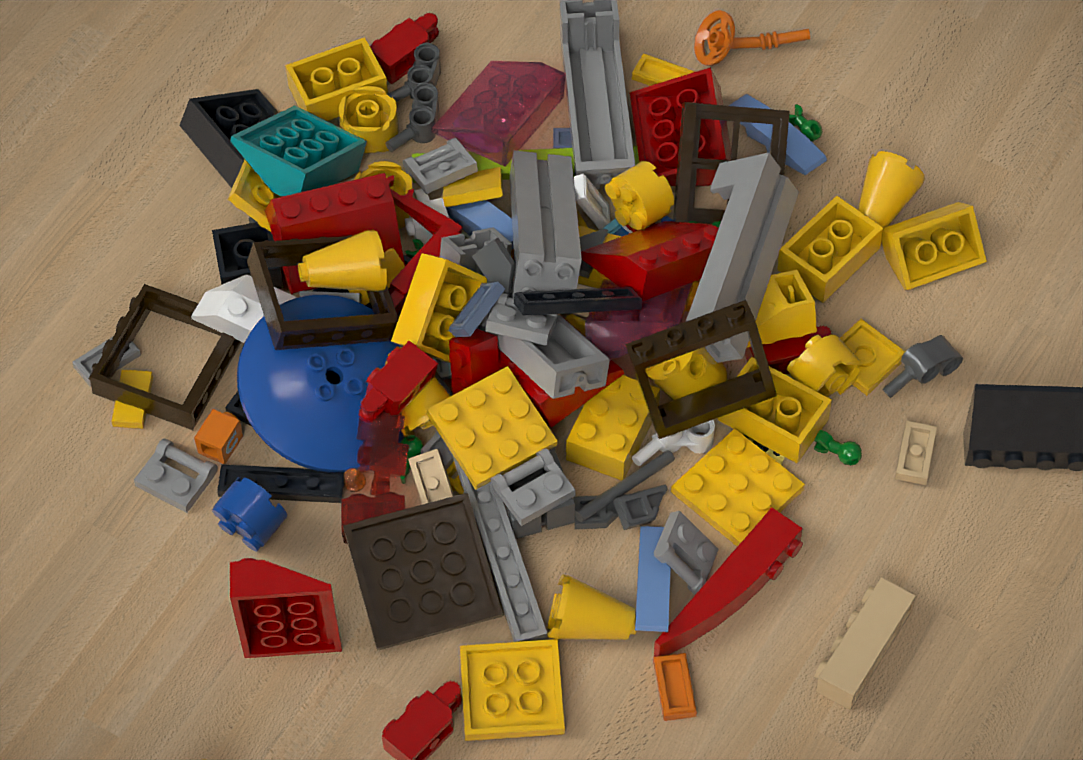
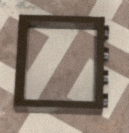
[247,235,398,350]
[88,284,241,430]
[625,300,777,439]

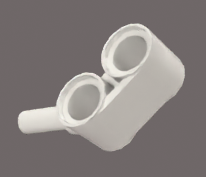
[632,420,715,466]

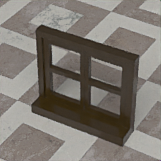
[673,102,790,224]

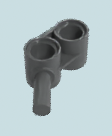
[387,43,441,102]
[385,83,439,152]
[883,335,963,398]

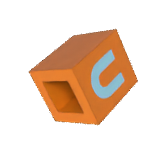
[194,409,243,464]

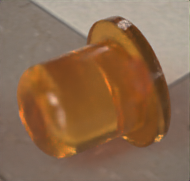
[344,468,366,492]

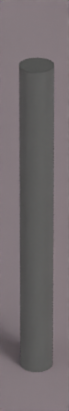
[575,450,675,522]

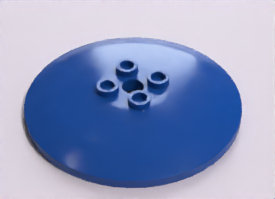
[237,295,404,472]

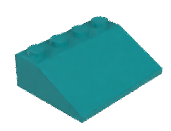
[230,105,367,197]

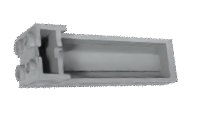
[560,0,635,189]
[510,150,582,298]
[686,152,799,363]
[440,227,610,399]

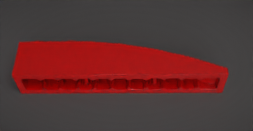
[654,507,803,657]

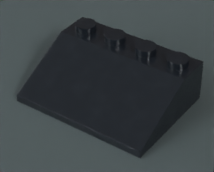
[179,89,278,188]
[963,384,1083,471]

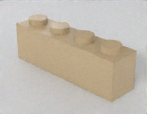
[814,577,916,710]

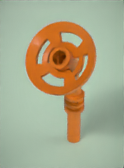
[694,10,810,66]

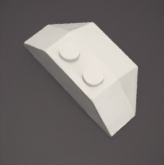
[191,274,298,343]

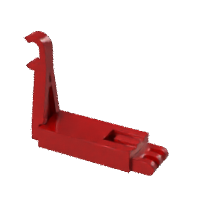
[387,175,463,316]

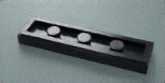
[514,287,642,316]
[217,464,346,503]

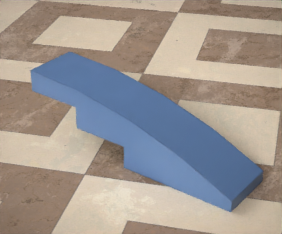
[729,94,827,175]
[446,200,514,250]
[635,526,671,632]

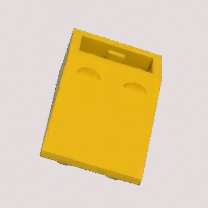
[746,270,817,348]

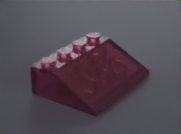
[431,61,566,167]
[585,279,693,361]

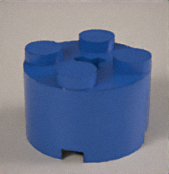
[212,477,287,552]

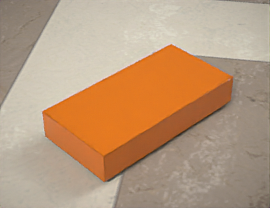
[653,653,697,721]

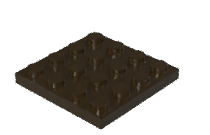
[343,493,503,651]

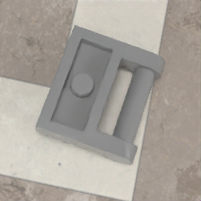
[403,138,478,194]
[486,293,559,346]
[134,438,218,513]
[491,448,575,526]
[654,511,719,595]

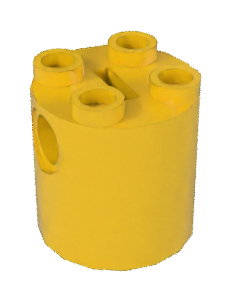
[645,326,727,400]

